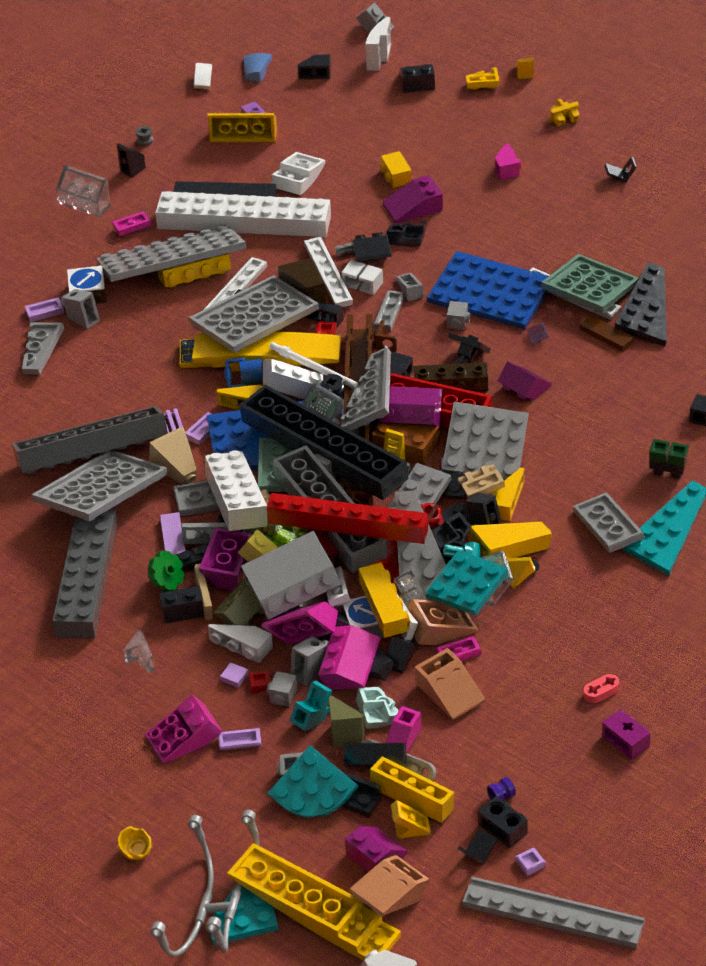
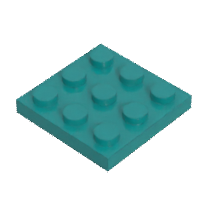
[425,550,509,616]

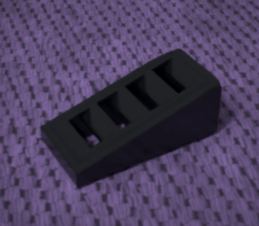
[306,303,344,327]

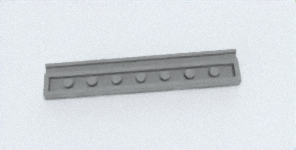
[463,877,645,949]

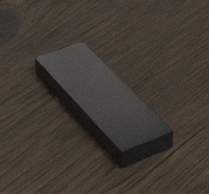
[344,743,406,765]

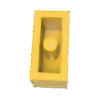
[379,151,412,188]

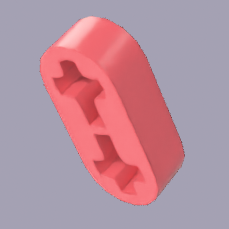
[583,674,619,704]

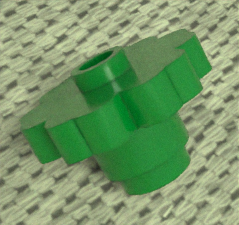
[148,551,184,592]

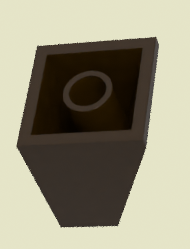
[277,258,326,313]

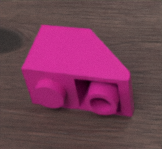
[495,143,521,180]
[386,706,421,753]

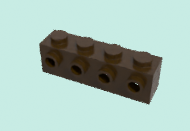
[413,362,488,391]

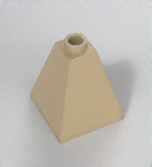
[149,427,197,484]

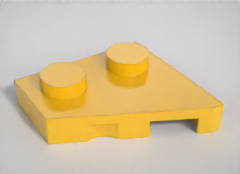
[466,67,500,90]

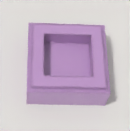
[220,663,248,688]
[515,848,546,876]

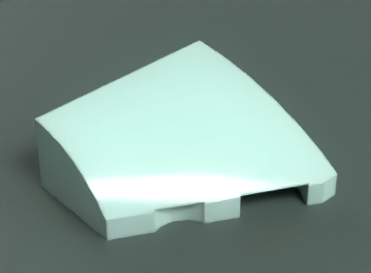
[356,687,399,729]

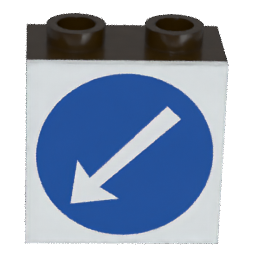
[67,266,107,304]

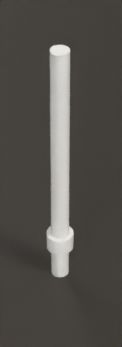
[269,342,359,389]

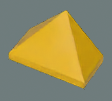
[496,557,535,589]

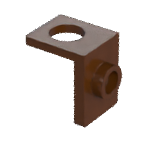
[373,320,397,352]

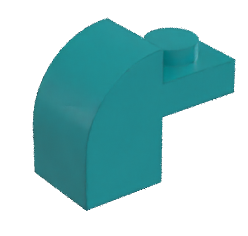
[289,681,332,730]

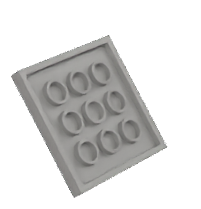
[442,402,529,481]

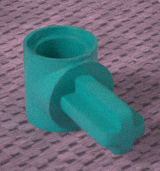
[443,542,481,558]

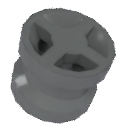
[135,126,153,146]

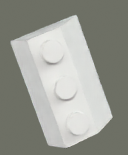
[263,359,323,399]

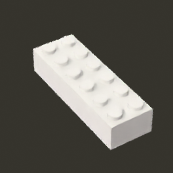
[205,451,267,531]

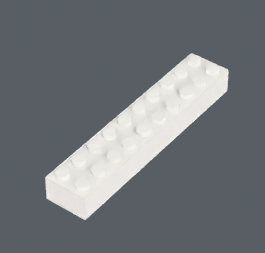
[155,191,331,237]

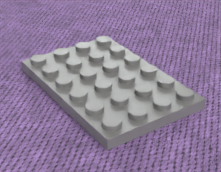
[189,275,319,352]
[32,450,167,521]

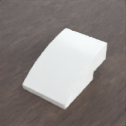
[365,17,391,71]
[271,152,325,195]

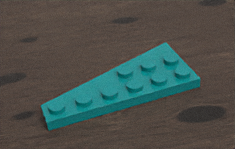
[622,480,706,576]

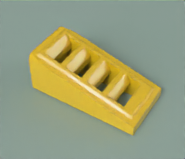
[384,429,405,461]

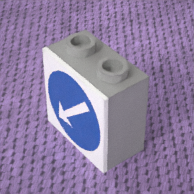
[342,596,384,638]

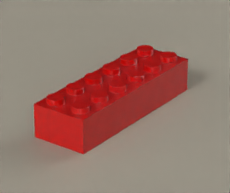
[390,373,492,429]

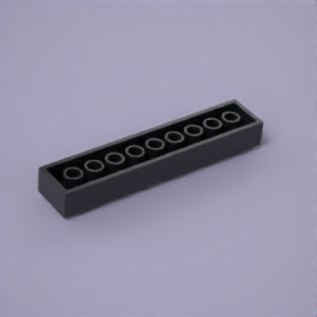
[239,385,409,500]

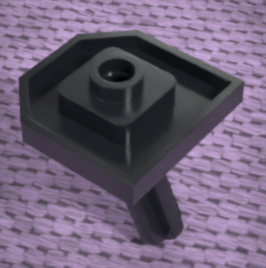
[448,333,491,364]

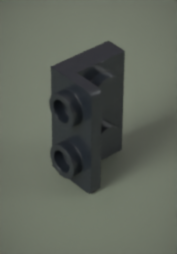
[341,772,381,818]

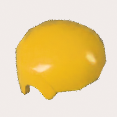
[117,826,152,861]

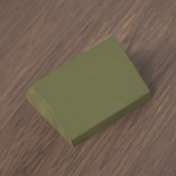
[329,695,365,748]

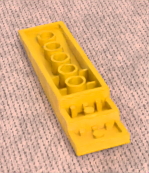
[192,332,341,372]
[227,843,401,961]

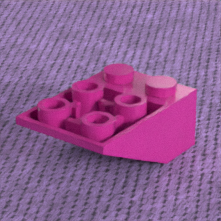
[145,694,223,763]

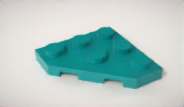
[210,883,279,946]

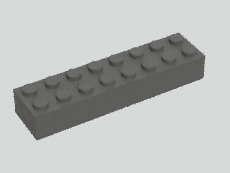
[12,406,168,474]
[273,446,387,573]
[53,508,118,638]

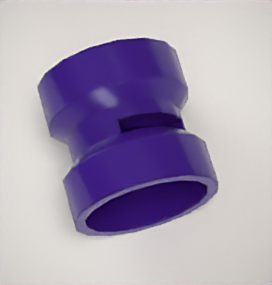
[486,777,516,801]

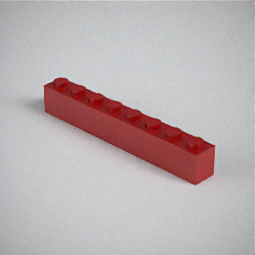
[267,493,428,544]

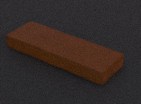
[580,315,634,351]

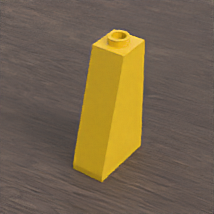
[469,522,552,558]

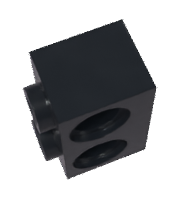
[478,796,528,848]

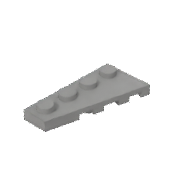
[22,322,64,375]

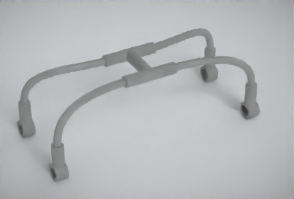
[150,810,259,957]

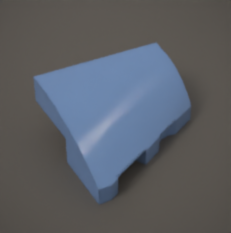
[243,53,272,83]

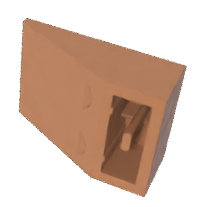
[415,648,486,720]
[349,855,429,916]

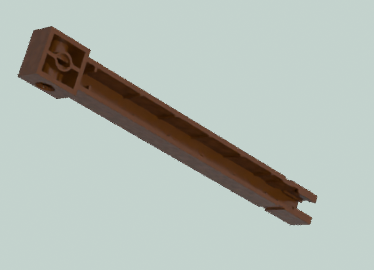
[340,314,374,506]

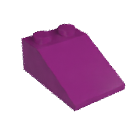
[383,175,443,224]

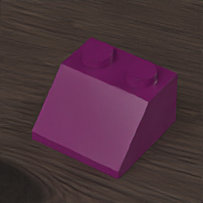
[497,362,552,400]
[344,826,407,872]

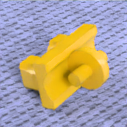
[548,99,580,127]

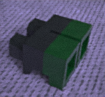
[649,439,689,479]

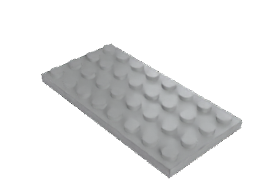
[96,225,246,282]

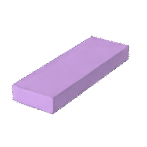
[160,512,185,556]

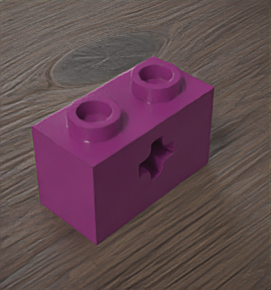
[602,709,650,760]

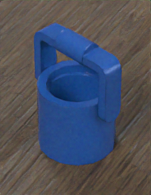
[224,358,263,388]

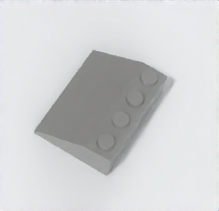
[241,531,342,621]

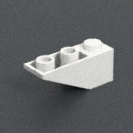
[208,624,273,663]

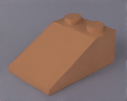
[408,599,478,645]

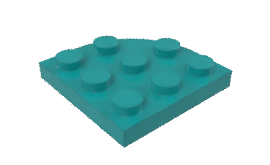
[268,745,359,818]

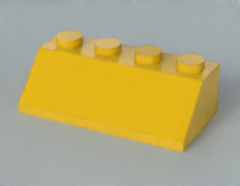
[207,113,277,142]

